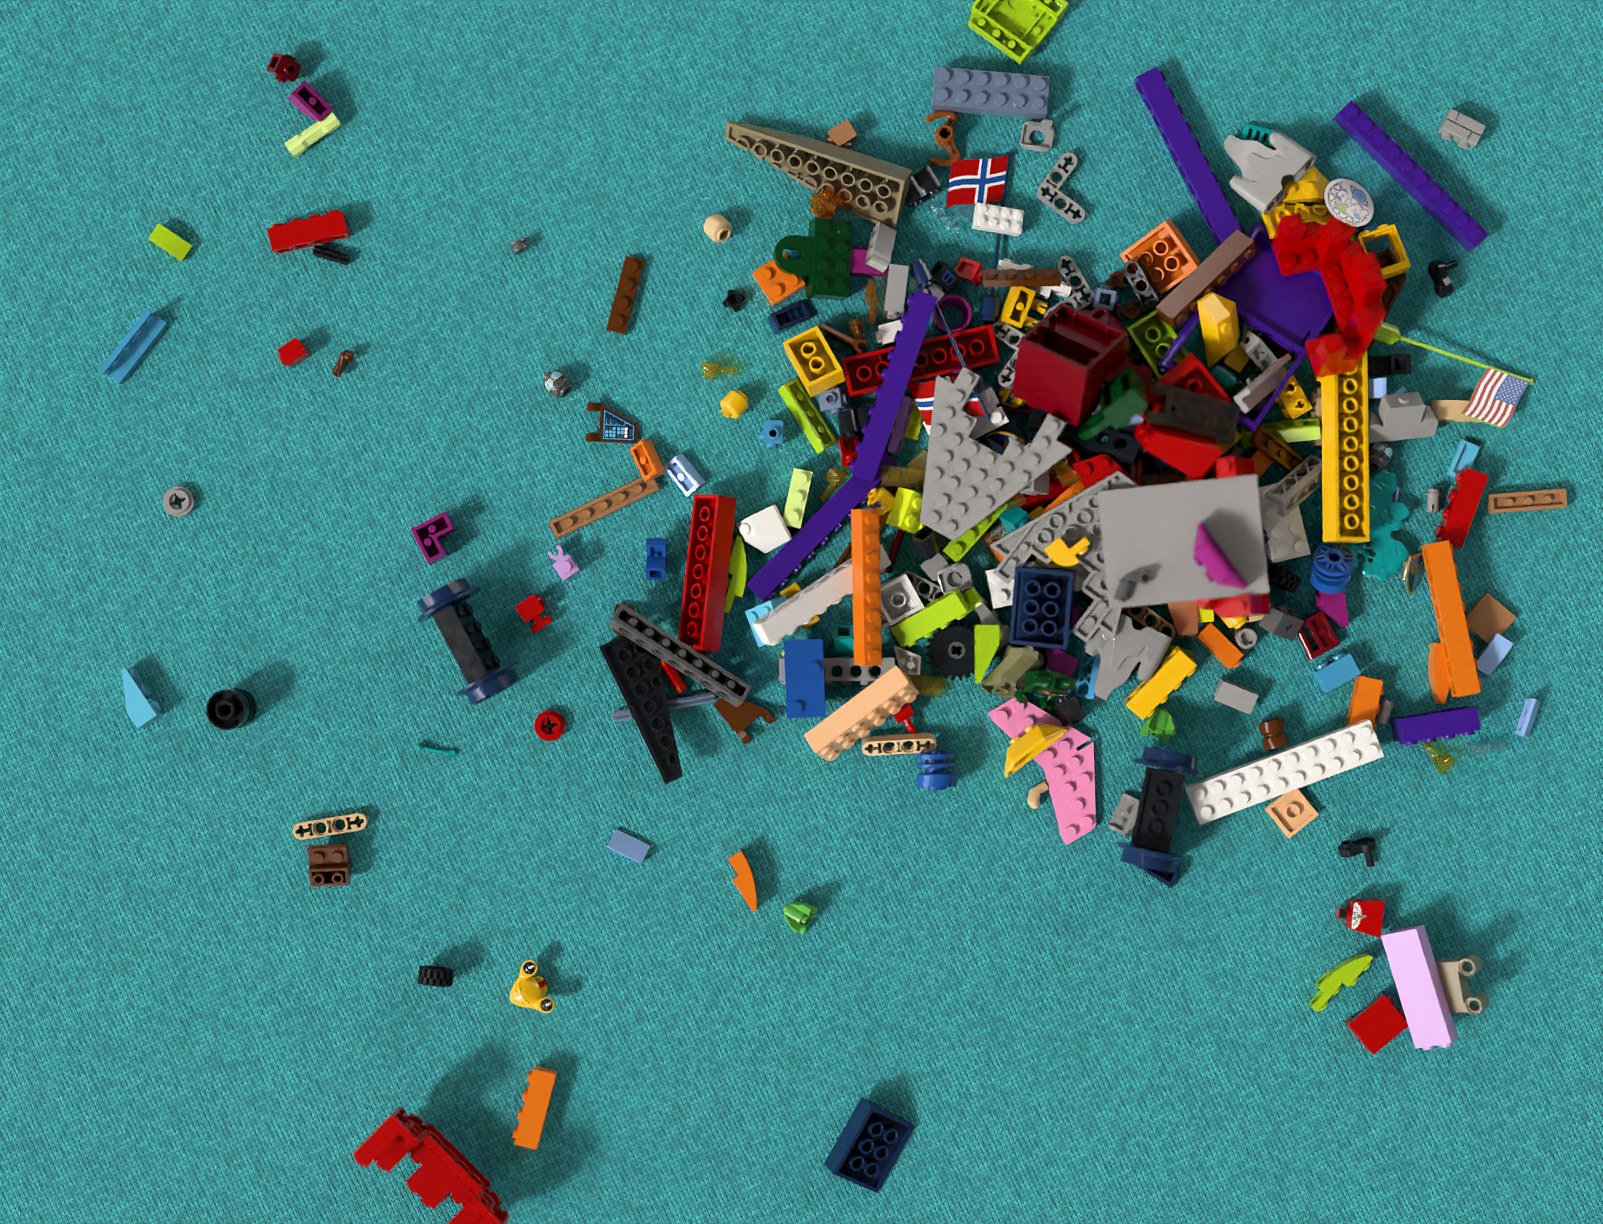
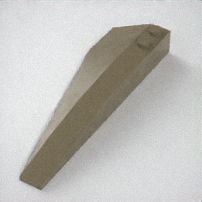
[725,120,912,230]

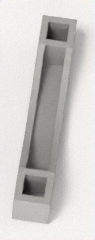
[919,552,1010,653]

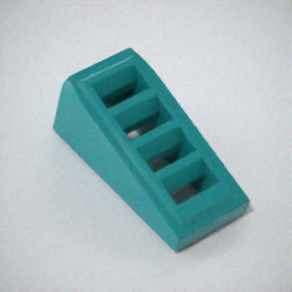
[1239,123,1276,150]

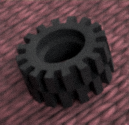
[1267,564,1302,594]
[418,965,454,987]

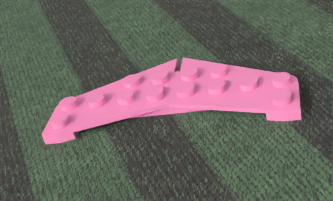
[988,698,1096,845]

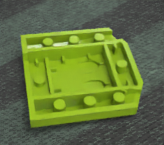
[968,0,1069,65]

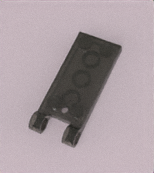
[1145,382,1240,445]

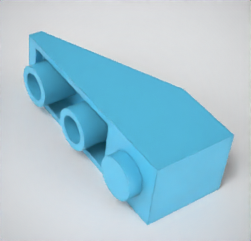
[122,667,162,728]

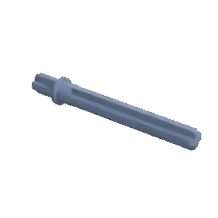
[612,691,716,722]

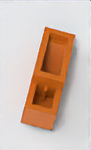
[1428,643,1450,704]
[728,849,757,912]

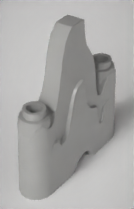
[1224,131,1317,215]
[1084,613,1172,700]

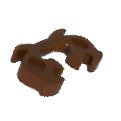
[1103,271,1144,320]

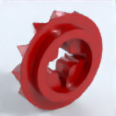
[534,710,565,741]

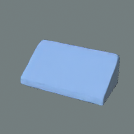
[664,453,705,497]
[1515,698,1540,738]
[607,829,650,864]

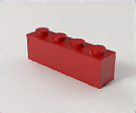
[267,210,351,254]
[1435,468,1489,548]

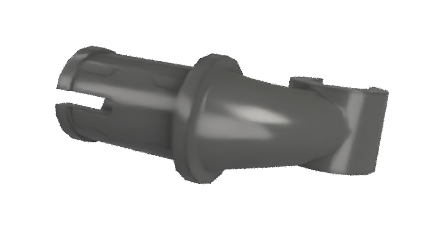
[1114,570,1151,602]

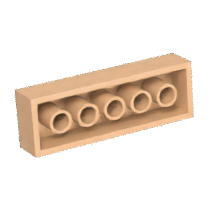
[804,665,919,762]

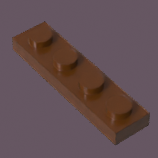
[606,256,645,335]
[982,268,1061,287]
[1249,425,1312,477]

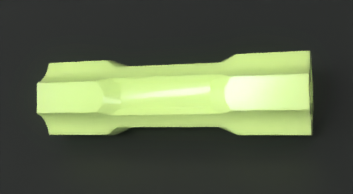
[284,111,342,158]

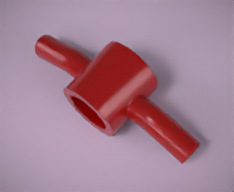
[893,703,918,734]

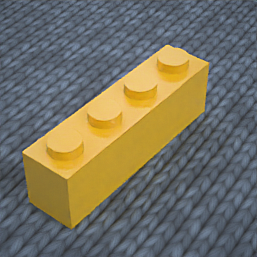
[1124,646,1197,720]

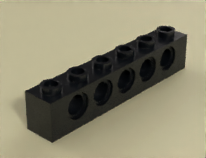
[1027,408,1144,466]

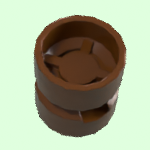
[1258,717,1289,750]

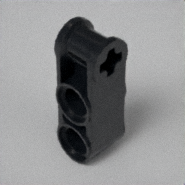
[1123,258,1164,313]

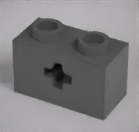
[1259,605,1304,641]

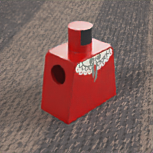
[1336,899,1385,938]

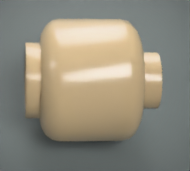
[703,214,732,243]

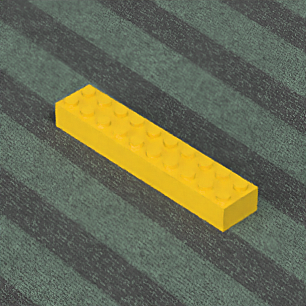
[1321,350,1370,543]

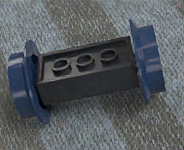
[417,577,520,706]
[1116,746,1203,873]

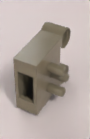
[1435,955,1489,1015]

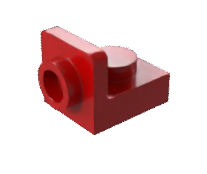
[954,256,985,287]
[838,437,858,467]

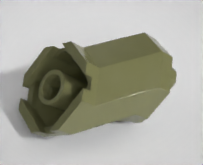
[980,646,1045,698]

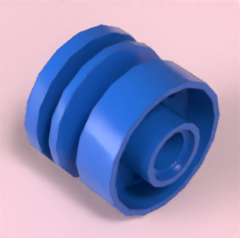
[1309,542,1355,594]
[916,750,957,790]

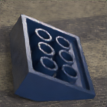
[1009,566,1077,650]
[824,1097,915,1193]

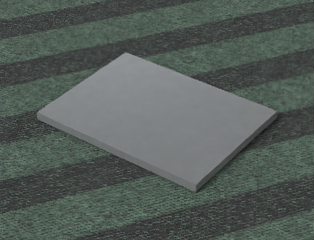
[1097,475,1269,609]

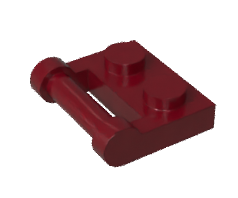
[1297,611,1340,660]

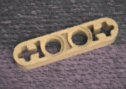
[861,733,937,756]
[293,813,369,840]

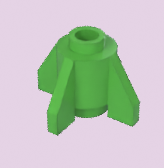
[1140,708,1176,743]
[783,901,819,935]

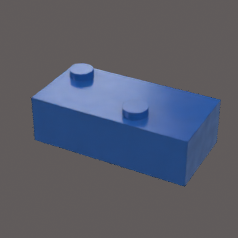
[784,639,826,718]

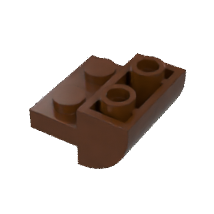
[308,844,352,887]

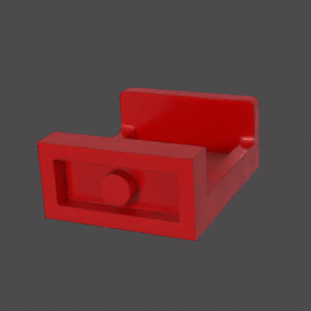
[1344,993,1408,1055]

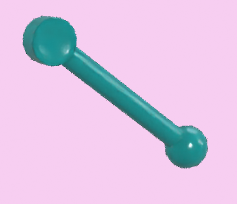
[416,743,456,757]

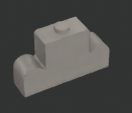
[1368,392,1438,443]

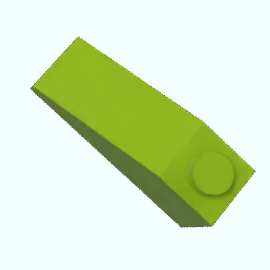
[974,625,1003,683]

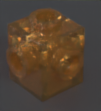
[809,188,842,219]

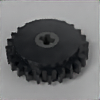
[925,620,975,681]

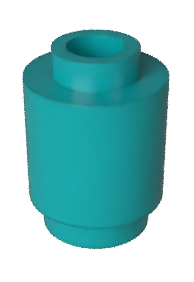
[1210,363,1238,391]

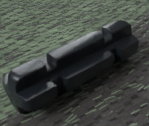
[313,246,351,265]

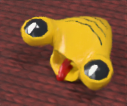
[509,960,555,1013]

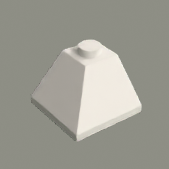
[736,504,792,553]

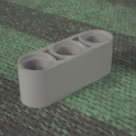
[865,222,896,272]
[901,571,943,602]

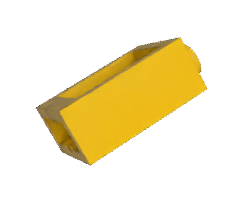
[1354,224,1411,279]

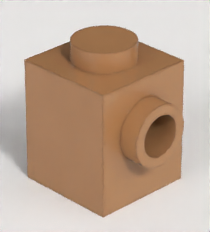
[827,119,857,149]

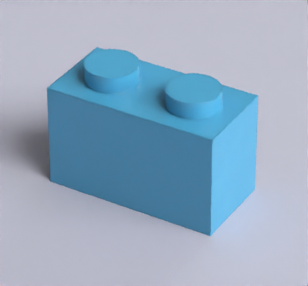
[1312,652,1361,692]

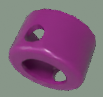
[932,295,972,335]

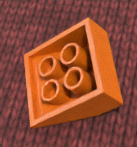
[1120,219,1201,302]

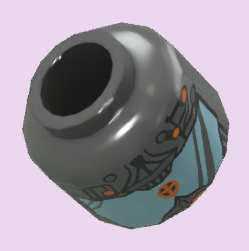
[543,370,572,398]
[1369,441,1394,470]

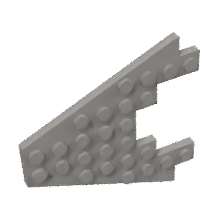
[920,367,1072,541]
[990,471,1140,643]

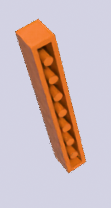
[851,509,882,666]
[1421,540,1482,697]

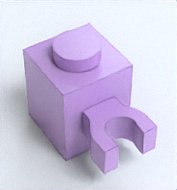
[547,545,581,582]

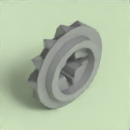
[163,486,195,517]

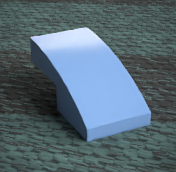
[1476,633,1513,676]

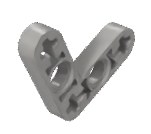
[1037,153,1085,224]
[1043,256,1092,319]
[992,321,1025,390]

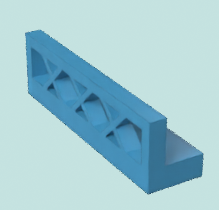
[99,309,169,384]
[1074,641,1104,701]

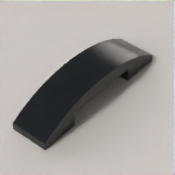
[1368,354,1411,376]

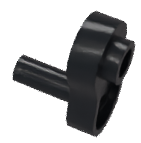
[1428,260,1458,298]
[1338,837,1377,867]

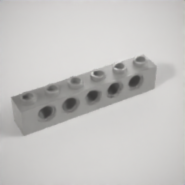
[779,658,895,685]

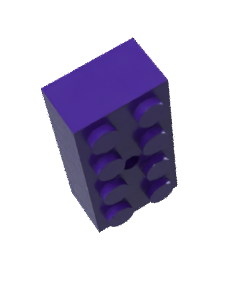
[1390,706,1481,745]

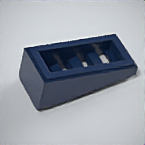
[768,300,812,334]
[1138,866,1182,889]

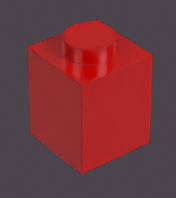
[277,337,311,368]

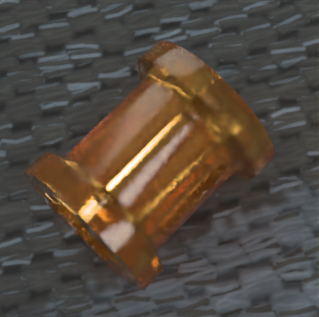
[846,318,867,340]

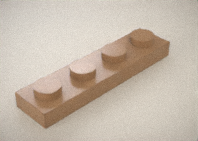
[1487,489,1568,514]

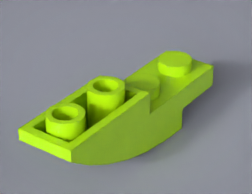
[724,535,747,614]
[1307,953,1373,1012]

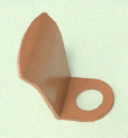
[1168,601,1198,639]

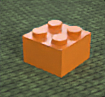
[753,252,806,308]

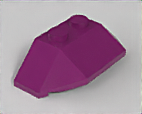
[1192,521,1249,589]

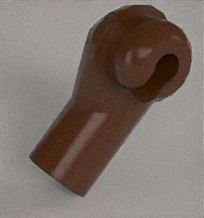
[332,350,354,377]

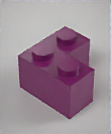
[410,512,457,564]

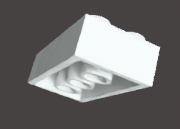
[972,203,1024,236]

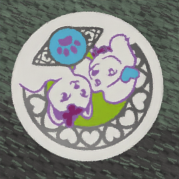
[1324,179,1374,227]

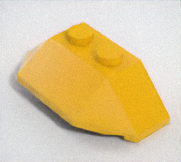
[1280,166,1330,205]
[1197,292,1240,367]
[1004,723,1069,778]

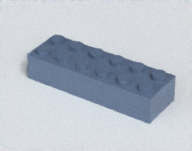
[931,67,1050,120]

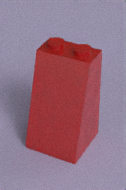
[1134,418,1223,481]

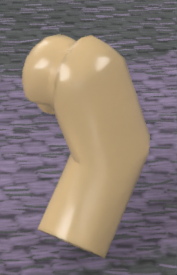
[1027,781,1049,809]

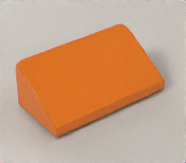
[629,439,666,482]

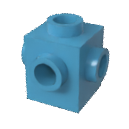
[760,420,787,449]

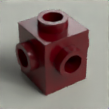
[266,53,301,84]

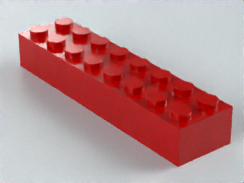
[841,324,1000,399]
[678,494,737,652]

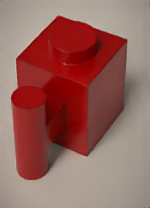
[515,594,553,634]

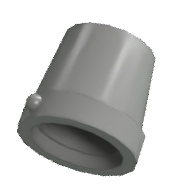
[1230,626,1257,652]

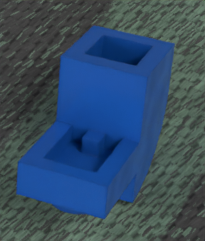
[646,538,667,580]

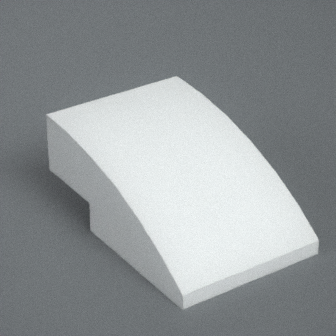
[881,573,924,630]

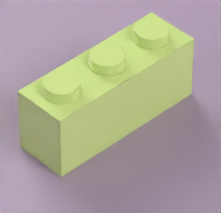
[783,468,813,530]

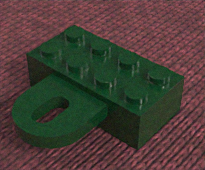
[773,217,852,301]
[1077,366,1148,441]

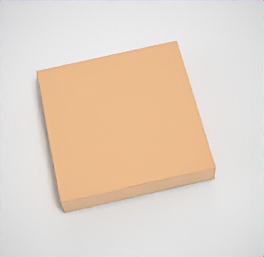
[1264,789,1319,839]

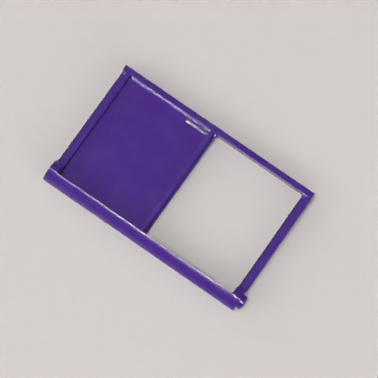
[1157,222,1334,431]

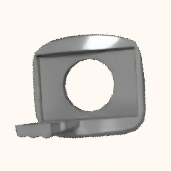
[1020,119,1054,152]
[937,563,973,594]

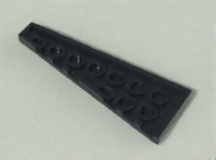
[599,635,683,785]

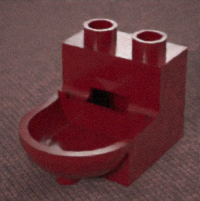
[1012,303,1130,426]

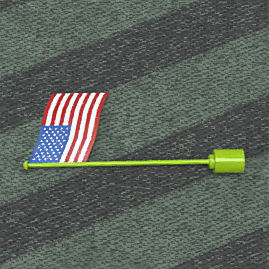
[1373,322,1534,428]

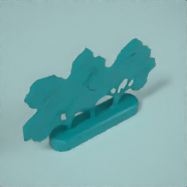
[1341,470,1411,582]

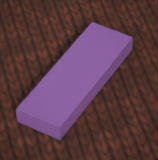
[888,396,915,456]

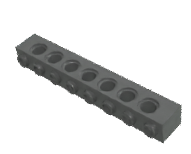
[607,603,752,707]

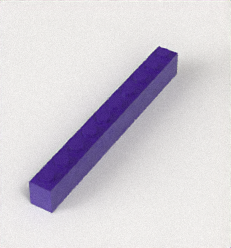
[1134,67,1244,247]
[1333,100,1489,252]
[849,290,938,482]
[746,451,897,601]

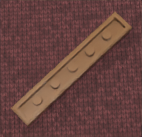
[549,477,660,539]

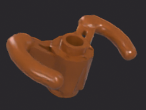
[925,110,961,167]

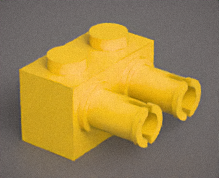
[997,287,1048,330]
[1272,375,1313,421]

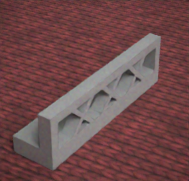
[1233,353,1292,413]
[1264,455,1322,517]

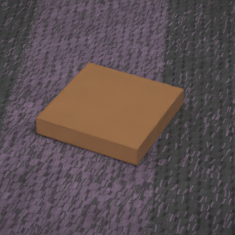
[1465,593,1517,645]

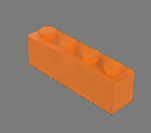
[1345,676,1384,732]
[512,1065,558,1150]

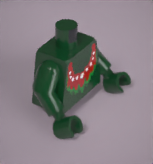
[1014,671,1075,712]

